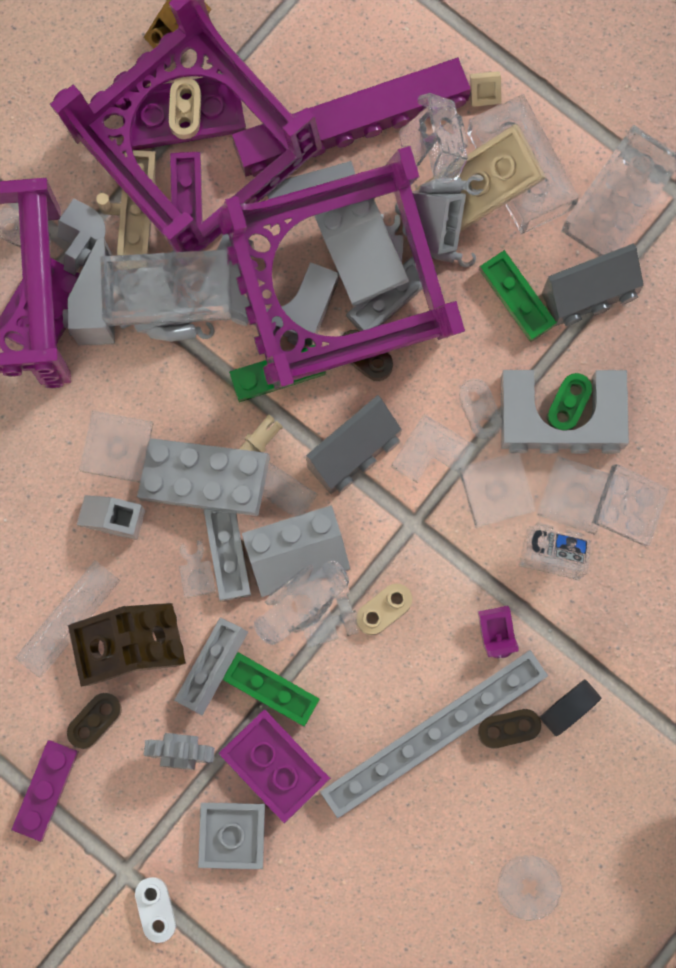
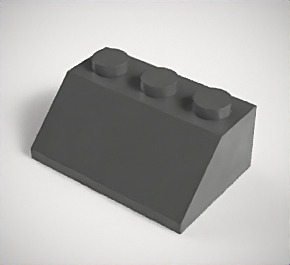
[541,243,644,326]
[306,395,402,494]

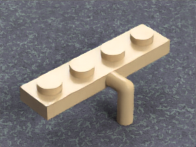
[96,150,156,270]

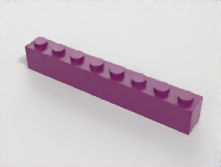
[232,57,471,177]

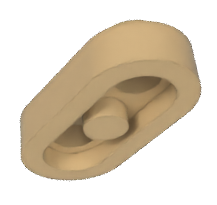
[169,78,201,139]
[356,584,412,635]

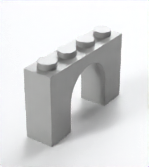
[198,234,339,346]
[500,370,629,454]

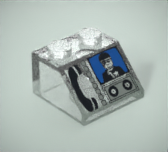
[519,523,591,581]

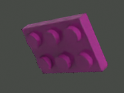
[0,258,80,347]
[218,709,331,824]

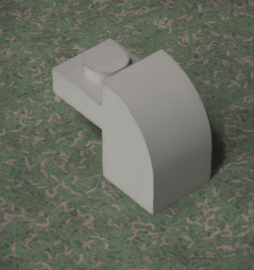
[58,199,105,275]

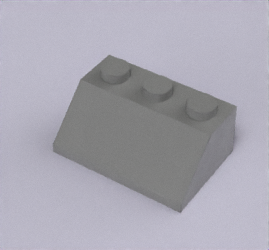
[242,505,351,597]

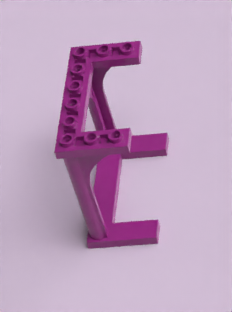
[50,0,322,265]
[218,146,465,389]
[0,178,71,388]

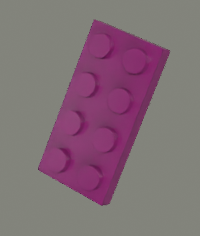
[121,74,246,151]

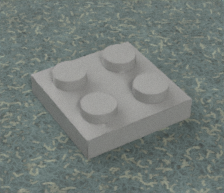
[198,803,265,869]

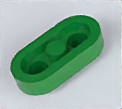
[547,373,592,431]

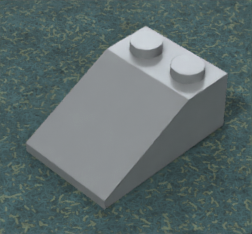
[315,198,409,306]
[63,237,115,346]

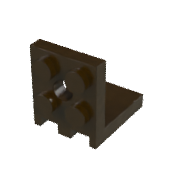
[68,603,186,687]

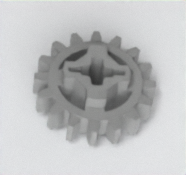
[144,733,215,770]

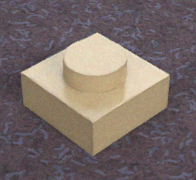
[470,71,502,107]

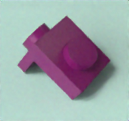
[478,606,519,658]

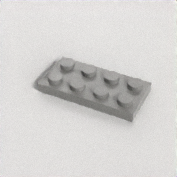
[137,438,270,516]

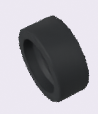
[540,679,602,737]

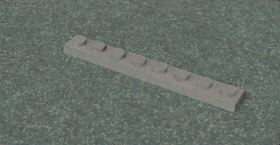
[320,650,548,818]

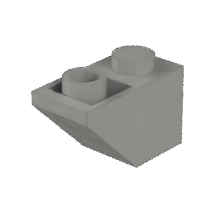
[77,495,145,540]

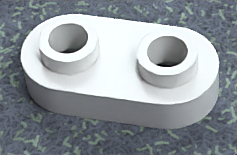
[135,877,176,943]

